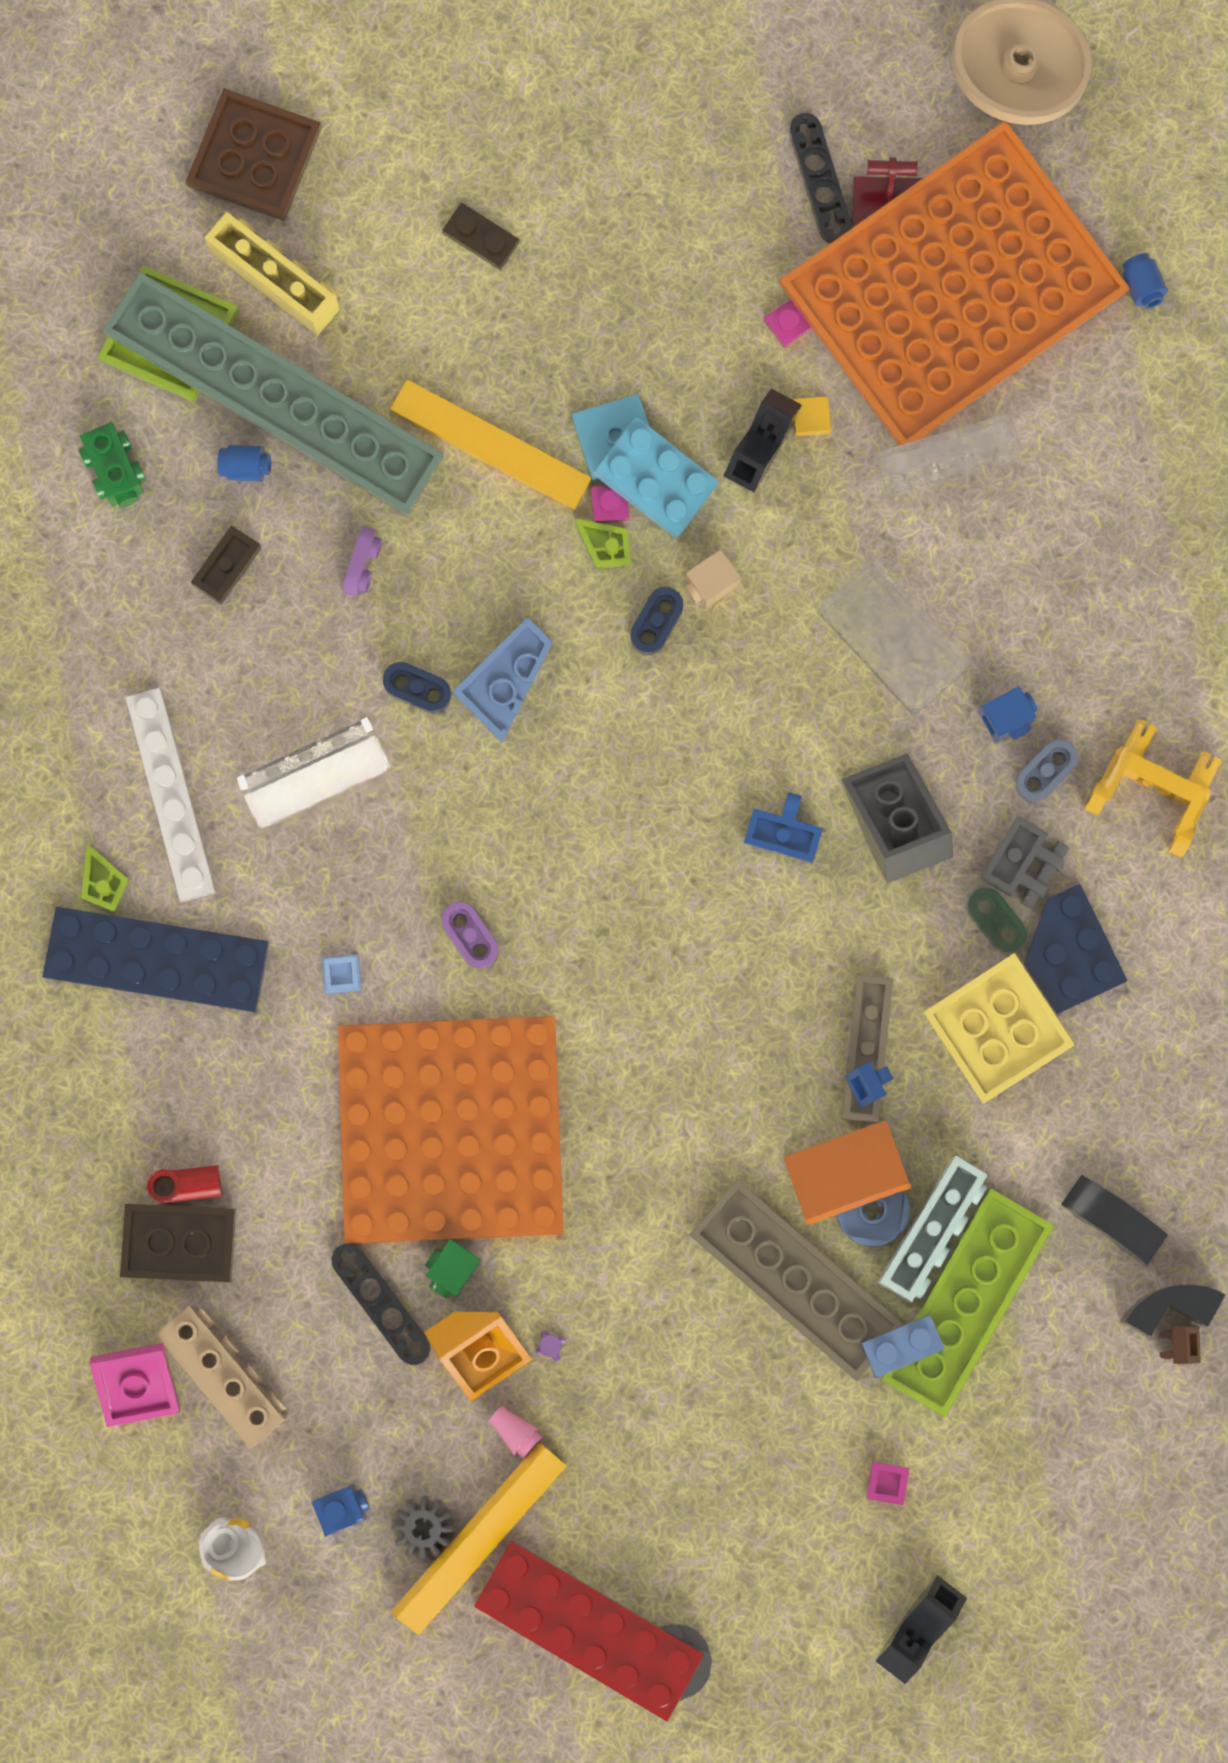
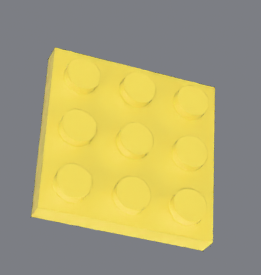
[923,953,1076,1104]

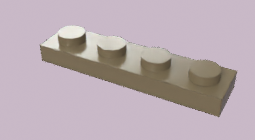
[841,974,893,1123]

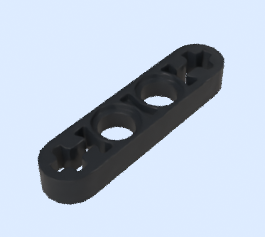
[789,113,851,243]
[331,1244,431,1365]

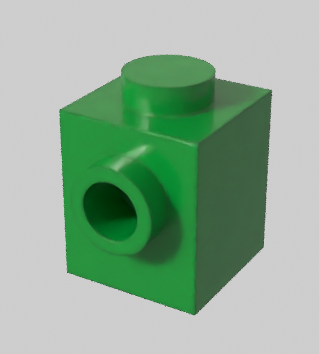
[425,1239,482,1299]

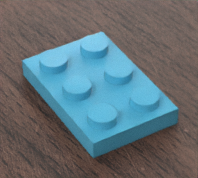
[592,417,719,539]

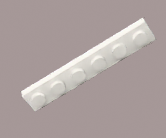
[125,688,216,902]

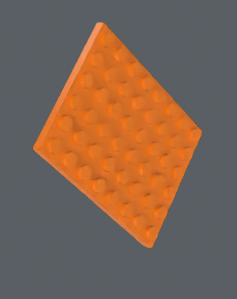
[779,121,1130,452]

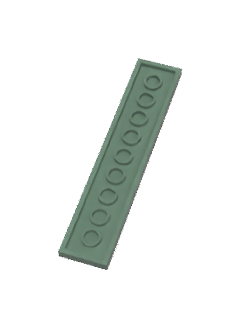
[103,272,444,516]

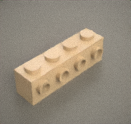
[155,1306,287,1449]

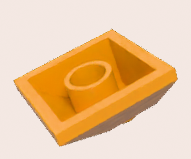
[424,1311,532,1402]

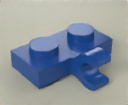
[744,792,823,864]

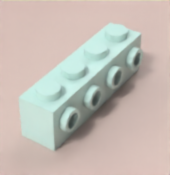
[877,1156,988,1302]

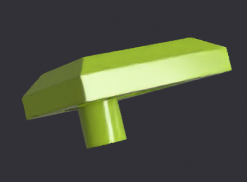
[575,518,631,569]
[81,845,130,913]

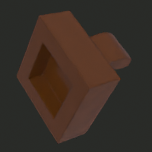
[1159,1326,1201,1364]

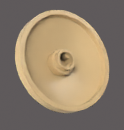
[952,0,1092,125]

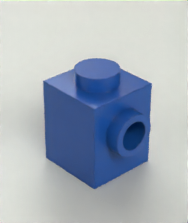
[978,686,1037,743]

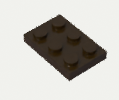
[120,1204,236,1283]

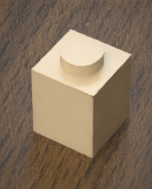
[684,549,741,609]

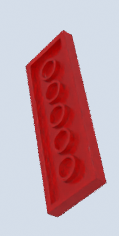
[474,1541,705,1722]

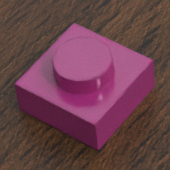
[764,299,812,348]
[591,485,630,523]
[866,1461,910,1505]

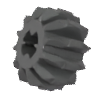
[392,1495,456,1560]

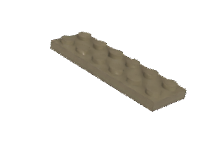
[689,1180,904,1381]

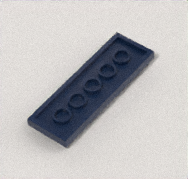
[42,907,269,1013]

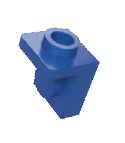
[312,1484,370,1537]

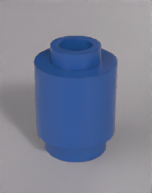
[1123,253,1168,309]
[218,445,272,482]

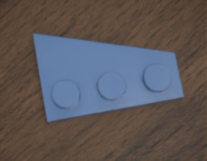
[452,617,553,743]

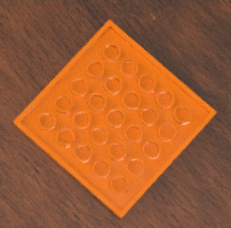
[338,1016,564,1244]

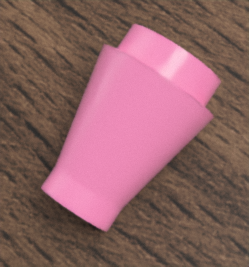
[489,1406,544,1459]

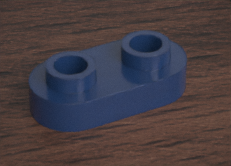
[631,587,683,655]
[383,662,452,714]

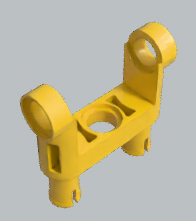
[1084,719,1222,858]

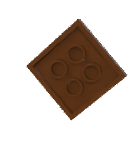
[186,88,322,221]

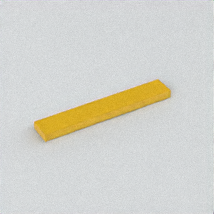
[390,380,592,511]
[391,1442,567,1635]

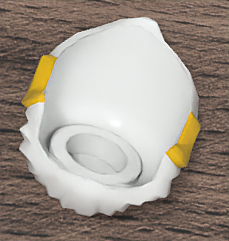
[198,1517,266,1582]

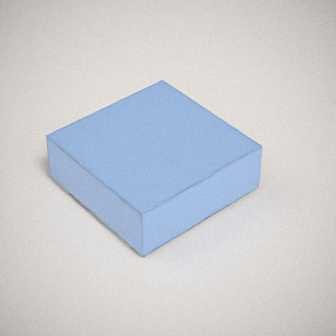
[322,954,362,994]

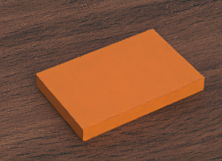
[784,1120,911,1225]

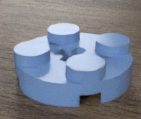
[836,1191,910,1247]

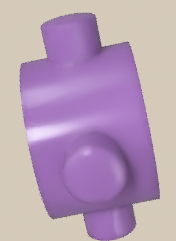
[535,1330,566,1362]

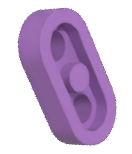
[343,526,382,597]
[442,902,498,969]

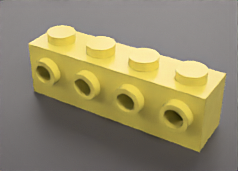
[204,212,340,336]

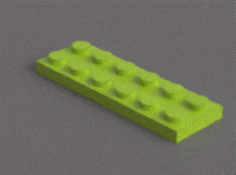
[880,1188,1055,1418]

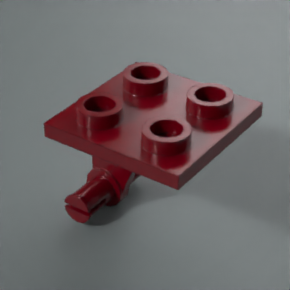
[852,157,923,228]

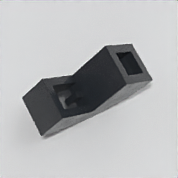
[724,388,802,492]
[1061,1175,1168,1265]
[1120,1285,1226,1337]
[875,1575,967,1684]

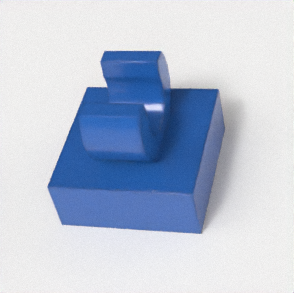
[845,1062,894,1108]

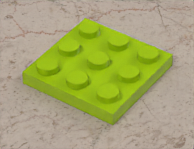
[98,265,240,403]

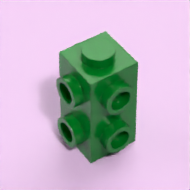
[78,422,146,507]

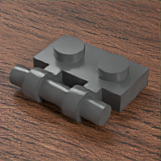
[980,816,1069,909]

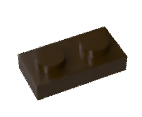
[442,202,520,271]
[191,525,262,605]

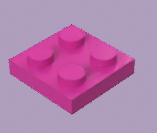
[90,1343,180,1427]

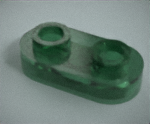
[967,887,1027,953]

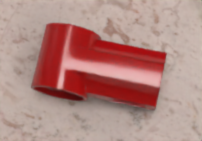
[147,1165,222,1205]

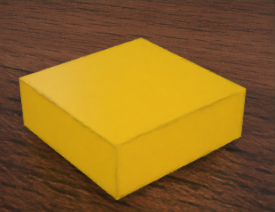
[793,396,831,436]

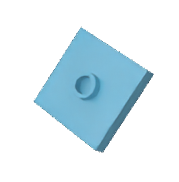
[572,394,649,482]

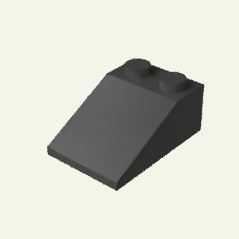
[842,754,953,883]

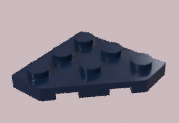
[1024,884,1128,1014]

